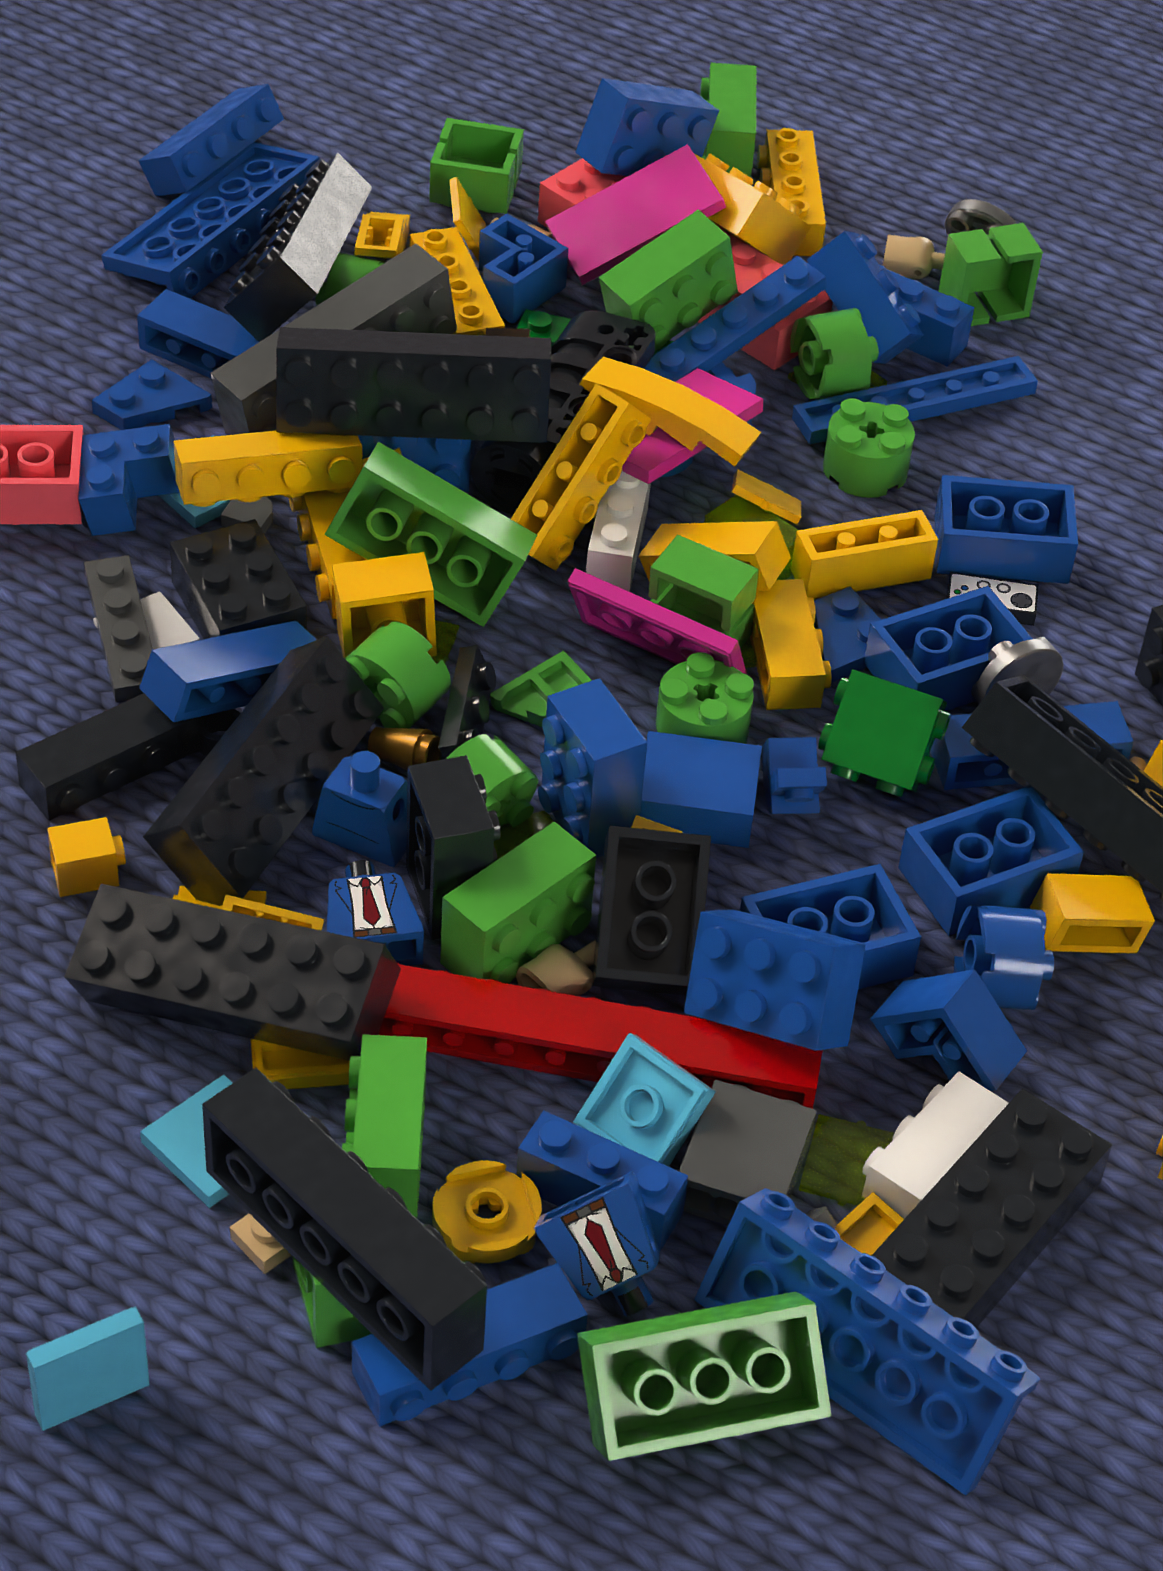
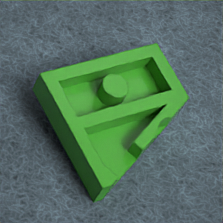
[490,650,592,727]

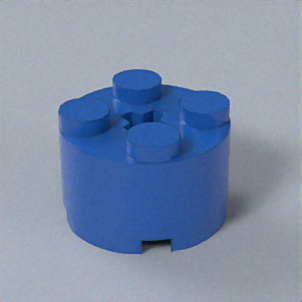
[954,905,1054,1010]

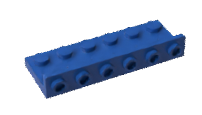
[101,142,320,299]
[694,1188,1040,1496]

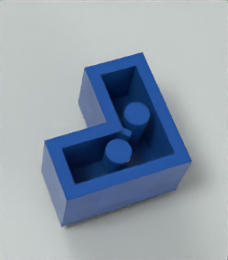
[478,213,568,324]
[78,424,180,536]
[871,969,1027,1091]

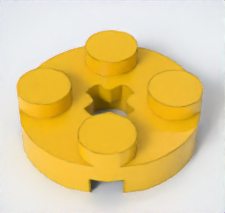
[432,1160,542,1264]

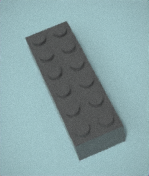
[210,243,457,435]

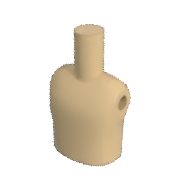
[882,235,945,279]
[516,940,596,996]

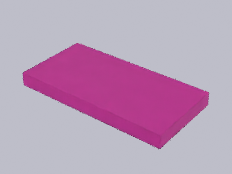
[545,144,726,285]
[622,368,763,484]
[567,568,747,674]

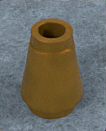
[368,727,442,771]

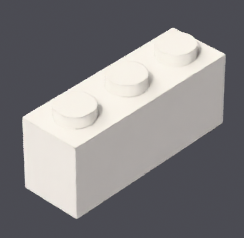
[586,471,650,592]
[862,1072,1009,1219]

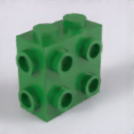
[818,669,951,797]

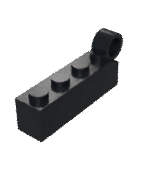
[16,693,240,821]

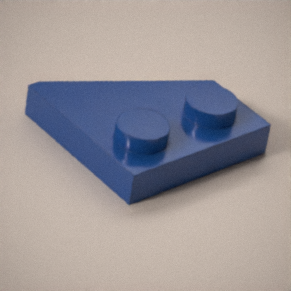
[92,359,212,430]
[814,587,881,682]

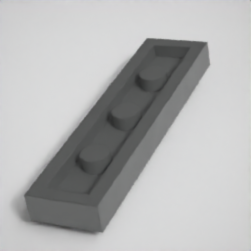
[84,555,153,702]

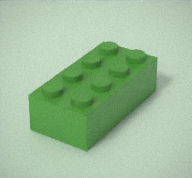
[324,442,537,627]
[577,1291,832,1461]

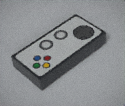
[946,571,1039,626]

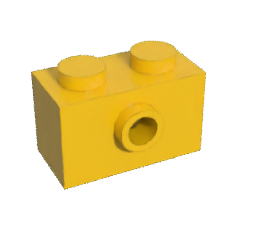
[1030,873,1155,953]

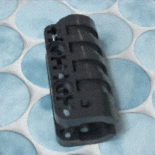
[471,311,655,515]

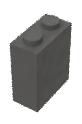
[679,1079,817,1225]

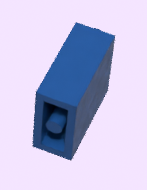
[640,731,762,848]

